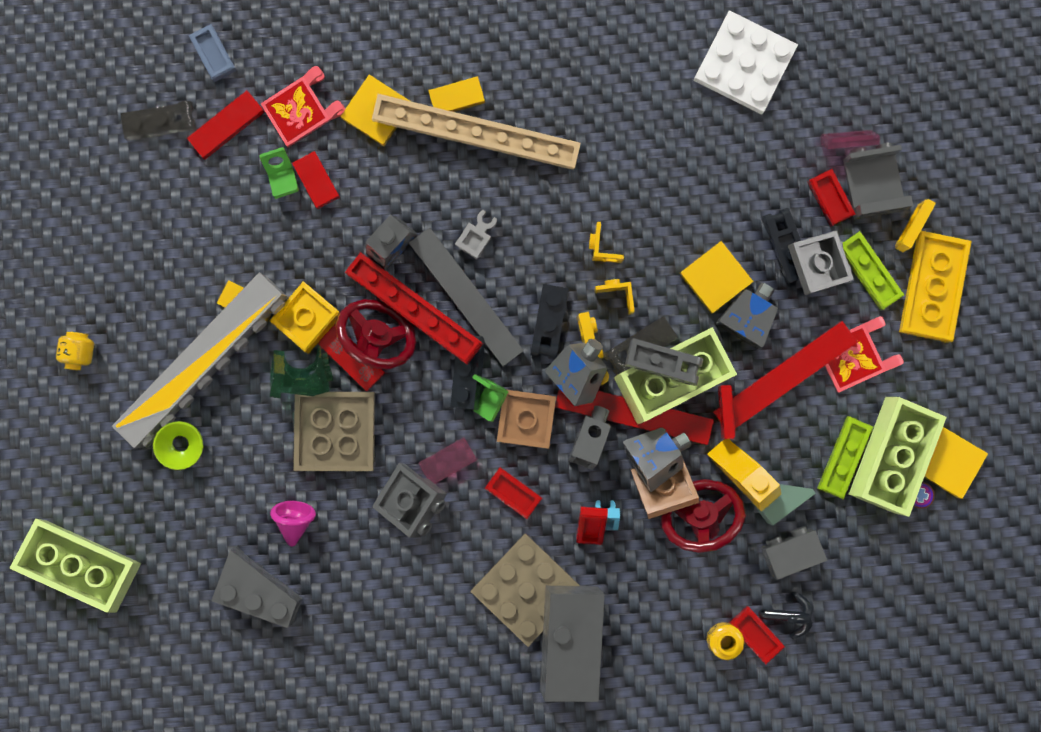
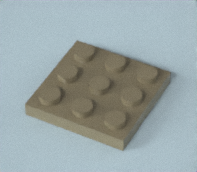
[294,392,375,471]
[470,533,580,647]

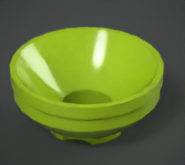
[153,421,203,470]

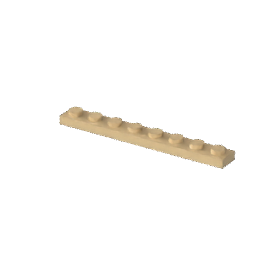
[372,94,581,170]

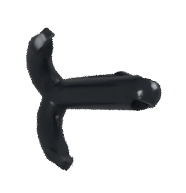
[758,592,813,639]

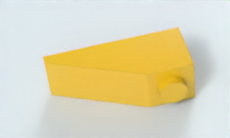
[707,439,781,512]

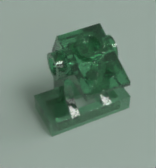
[269,346,333,398]

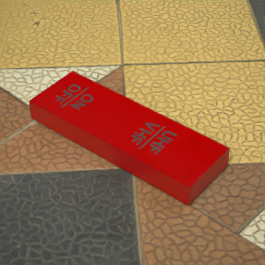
[318,324,385,392]

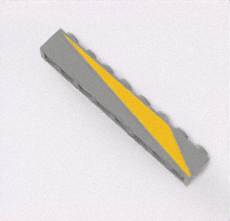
[112,272,288,448]

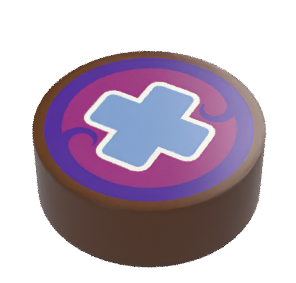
[913,482,934,509]

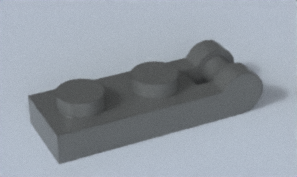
[625,338,703,386]

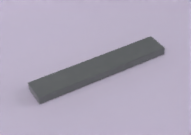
[409,227,524,367]

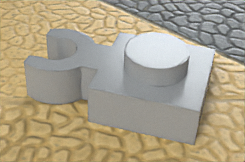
[455,210,497,259]

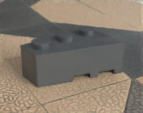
[212,547,303,628]

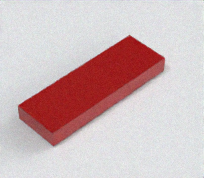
[187,90,265,160]

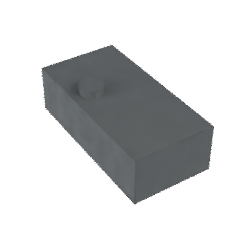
[540,585,605,702]

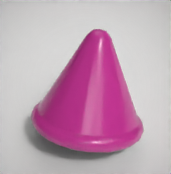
[270,501,316,547]

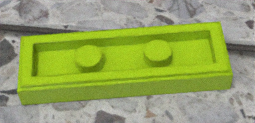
[843,231,904,310]
[817,416,873,499]

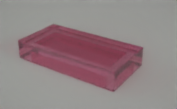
[820,130,880,149]
[419,437,477,484]

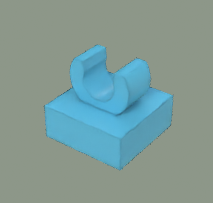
[595,500,620,530]

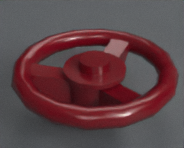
[335,299,416,369]
[660,479,746,553]

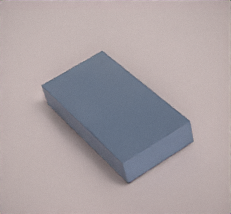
[188,24,237,82]

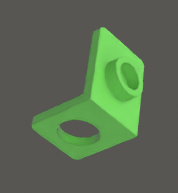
[259,147,299,199]
[472,374,509,422]

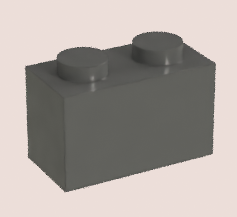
[760,526,827,580]

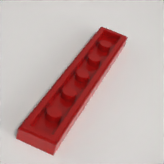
[345,252,483,365]
[713,321,858,429]
[555,389,714,445]

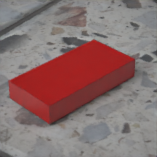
[292,151,340,209]
[807,169,856,227]
[718,385,735,439]
[485,467,542,519]
[576,507,608,545]
[729,606,785,664]

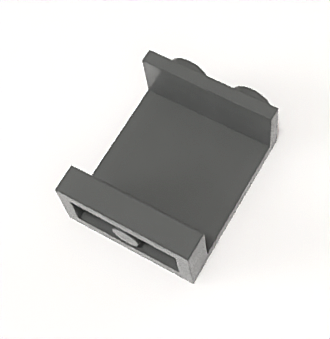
[843,143,913,220]

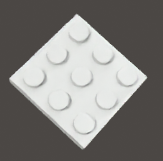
[693,11,798,115]

